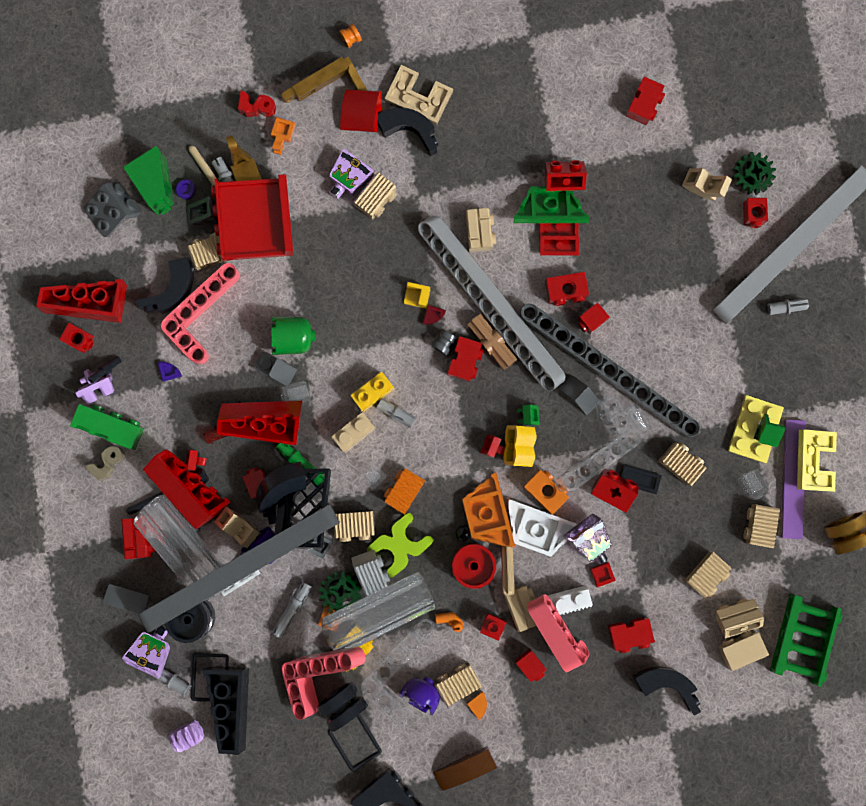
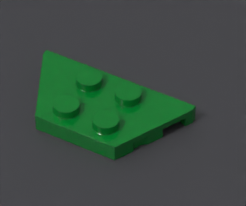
[513,186,590,223]

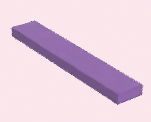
[781,420,806,539]

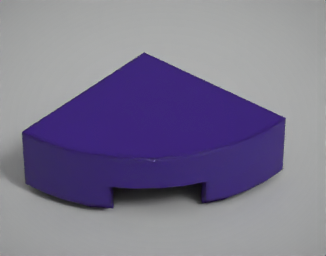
[158,362,182,382]

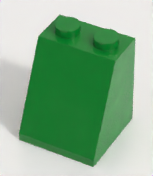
[123,146,174,215]

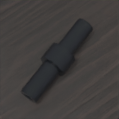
[88,356,121,384]

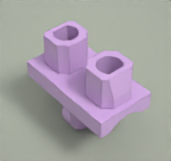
[75,369,114,405]

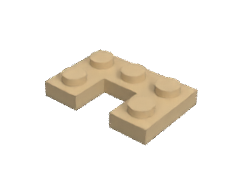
[385,65,453,125]

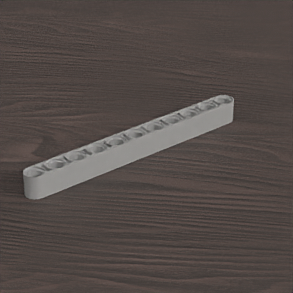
[712,165,866,324]
[418,216,565,391]

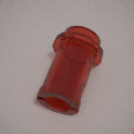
[203,428,229,445]

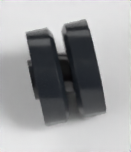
[165,600,216,643]
[316,681,368,732]

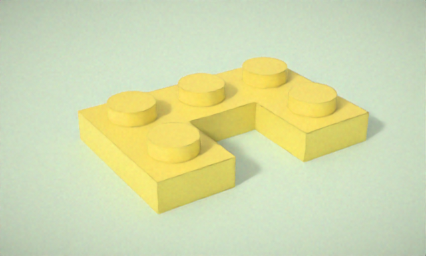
[728,395,784,463]
[797,430,837,492]

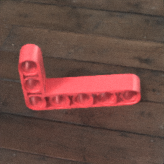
[161,263,240,365]
[282,647,366,720]

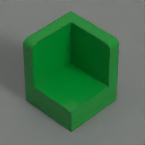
[756,414,785,447]

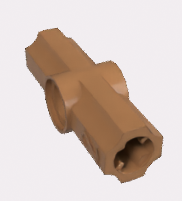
[467,314,517,370]

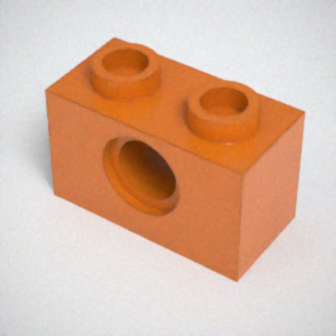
[523,470,569,515]

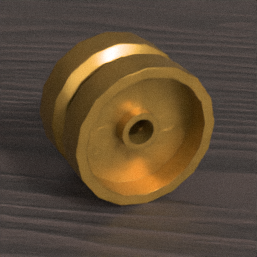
[824,511,866,555]

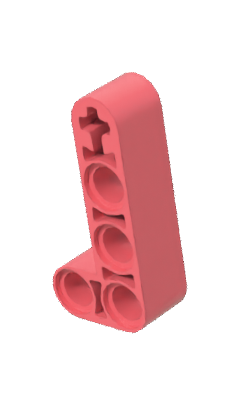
[527,594,589,672]

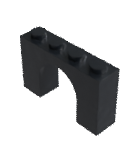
[350,768,424,806]

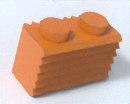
[383,468,425,515]

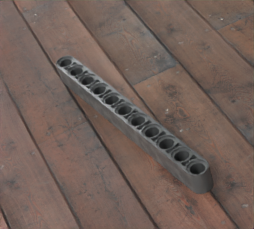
[520,303,700,438]
[138,505,340,633]

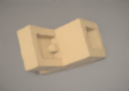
[682,168,732,201]
[215,506,259,548]

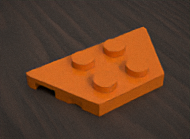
[462,473,515,548]

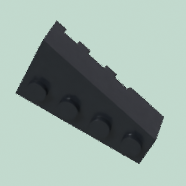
[203,667,249,755]

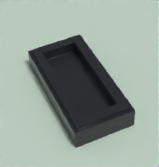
[620,465,662,495]

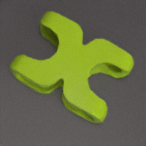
[366,513,434,578]

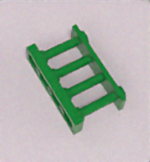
[769,594,842,687]

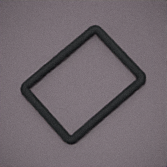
[191,653,229,702]
[328,714,382,771]

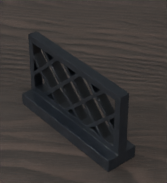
[274,468,331,549]

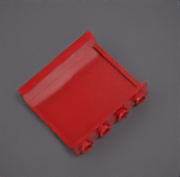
[211,174,293,261]

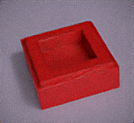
[590,562,616,588]

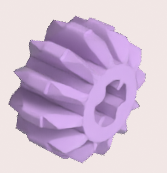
[168,721,205,752]

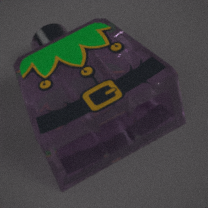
[563,513,612,564]

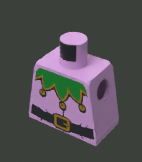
[329,149,374,199]
[122,627,170,679]

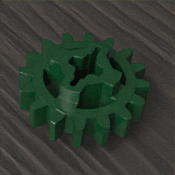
[732,152,776,195]
[318,572,362,616]

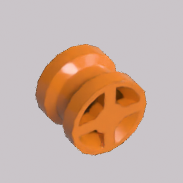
[339,23,362,48]

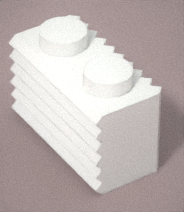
[547,586,593,615]

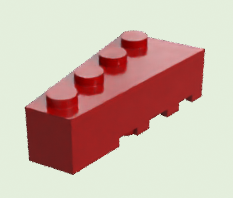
[36,279,127,323]
[217,400,303,445]
[143,449,231,530]

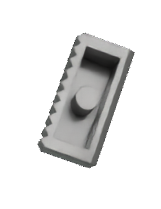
[351,550,390,597]

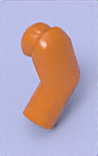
[435,612,464,632]

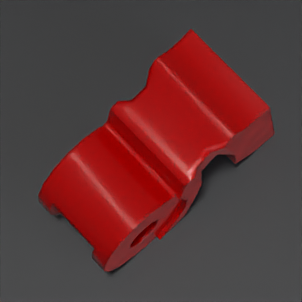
[238,90,276,118]

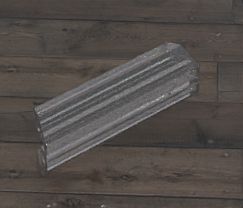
[133,495,223,602]
[322,571,435,650]

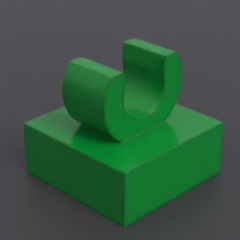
[517,405,540,426]

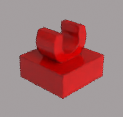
[480,435,505,458]
[185,450,207,471]

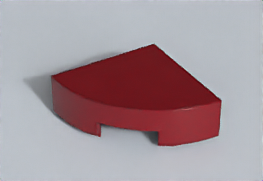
[422,305,446,325]

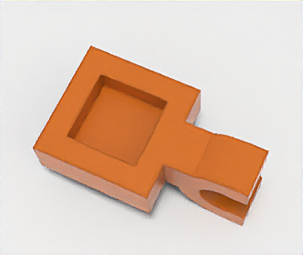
[271,117,296,155]

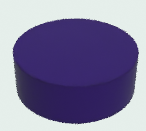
[176,179,196,200]

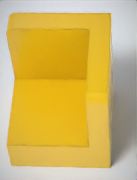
[404,282,430,309]

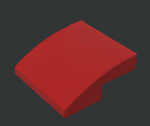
[340,90,381,132]
[539,223,579,256]

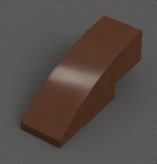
[433,746,497,791]

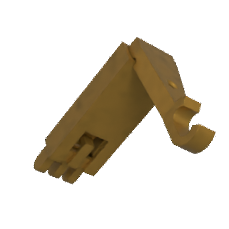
[282,57,384,114]
[226,135,262,181]

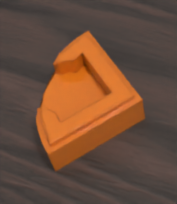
[467,691,487,720]

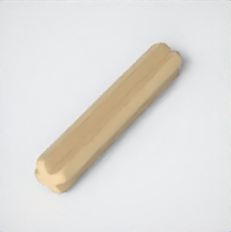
[501,545,515,596]

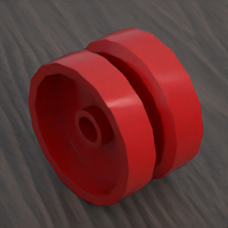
[452,543,496,589]

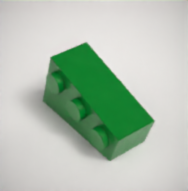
[70,404,145,450]

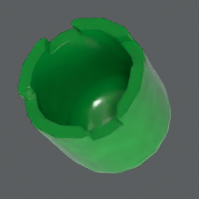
[271,316,316,355]

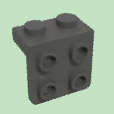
[84,182,142,237]

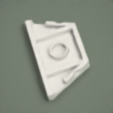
[508,499,579,557]

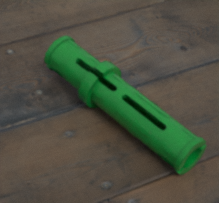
[275,443,324,486]

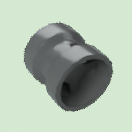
[431,329,458,356]

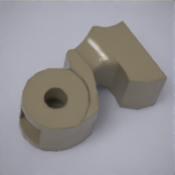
[85,446,125,482]

